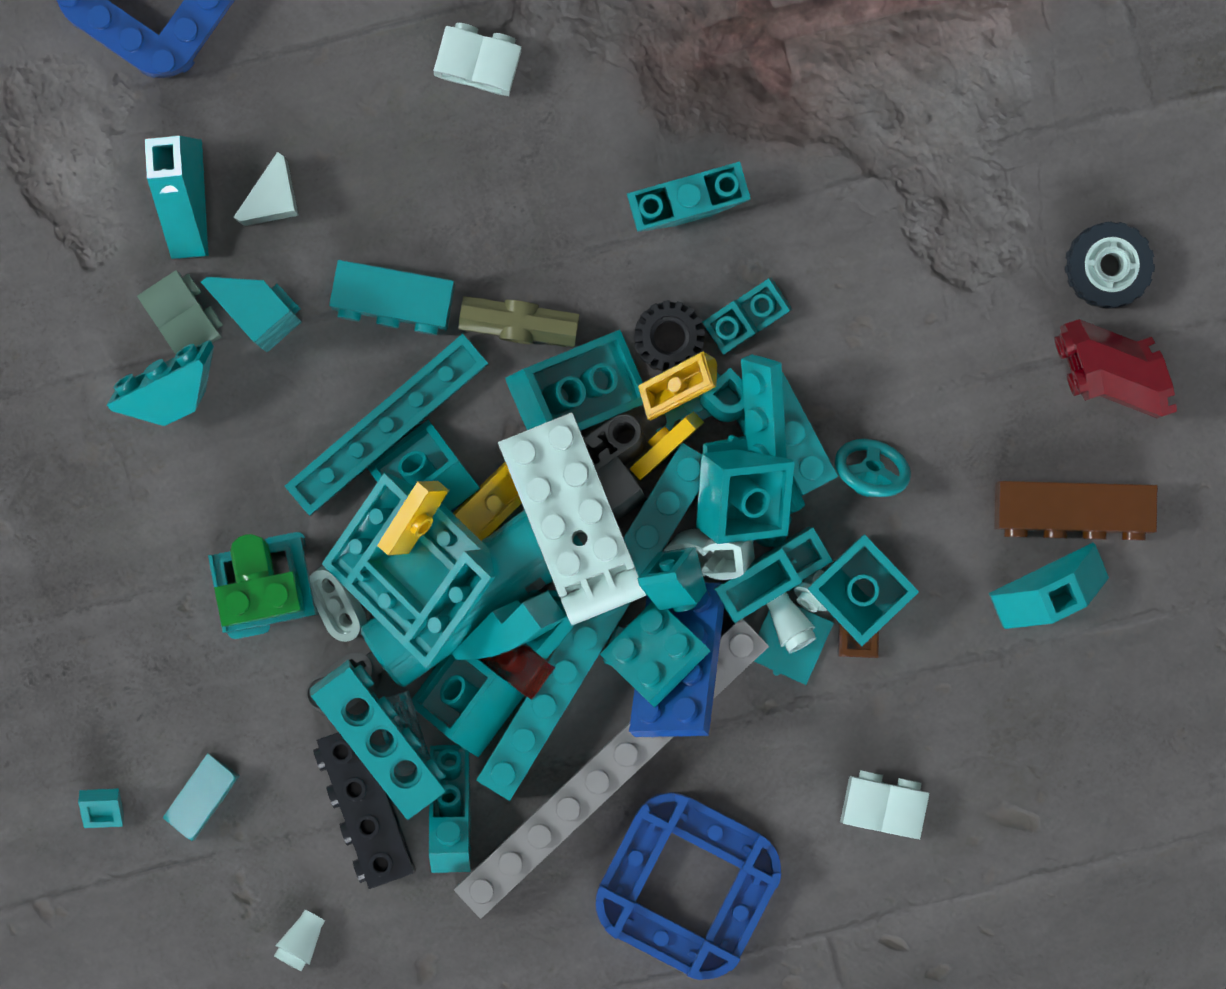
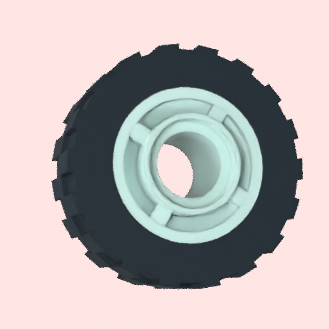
[1064,221,1155,309]

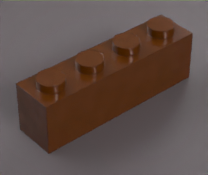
[994,481,1158,541]

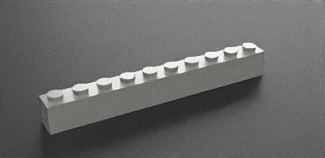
[454,619,769,919]

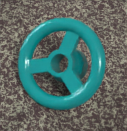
[835,439,911,497]

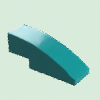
[714,527,833,623]
[452,591,566,660]

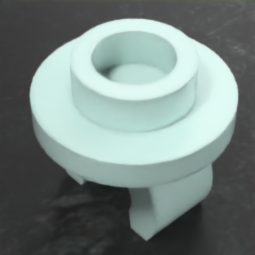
[794,570,827,612]

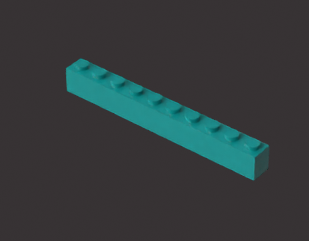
[476,443,702,801]

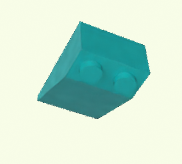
[505,330,643,431]

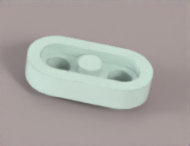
[309,566,367,642]

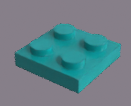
[600,602,710,708]

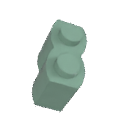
[137,270,223,354]

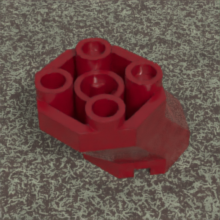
[1054,319,1177,418]

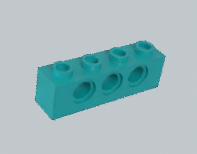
[310,660,446,820]

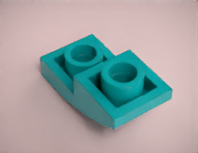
[702,277,793,355]

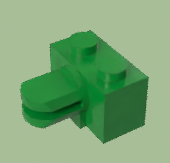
[214,534,305,627]

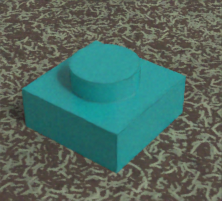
[78,788,124,828]

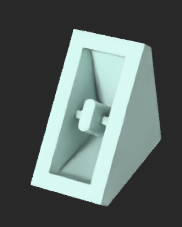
[234,152,298,226]

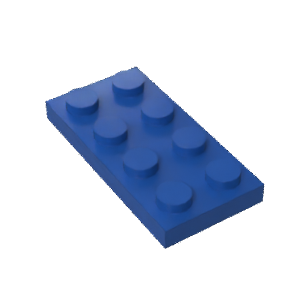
[629,582,724,737]

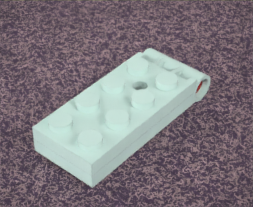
[498,412,646,625]

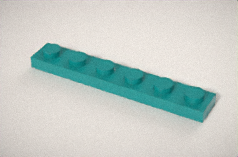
[284,334,489,516]

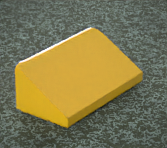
[638,351,717,421]

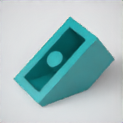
[637,546,707,612]

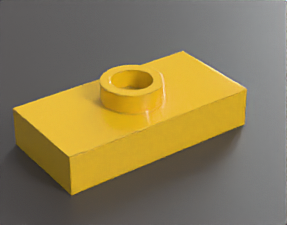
[630,411,704,480]
[453,462,522,541]
[377,481,449,555]

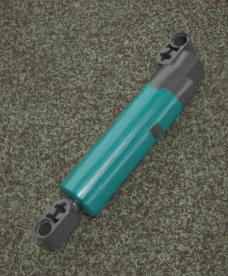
[306,414,647,717]

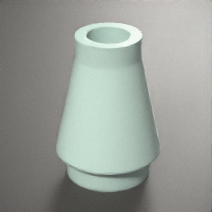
[766,592,816,653]
[274,910,325,971]

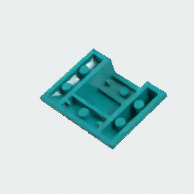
[322,473,495,669]

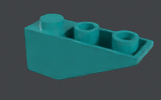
[145,136,209,259]
[429,745,471,873]

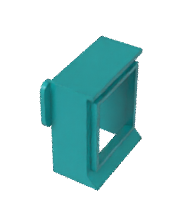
[208,532,319,639]

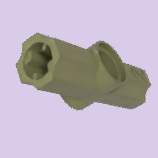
[458,296,579,348]

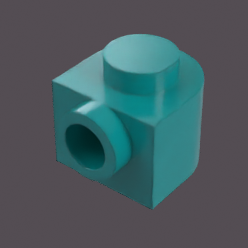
[700,368,744,422]

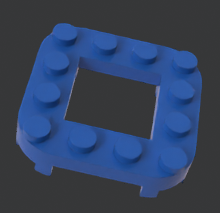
[56,0,235,78]
[596,792,781,980]

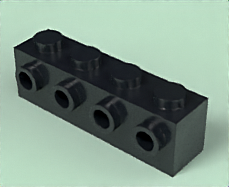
[313,732,416,889]

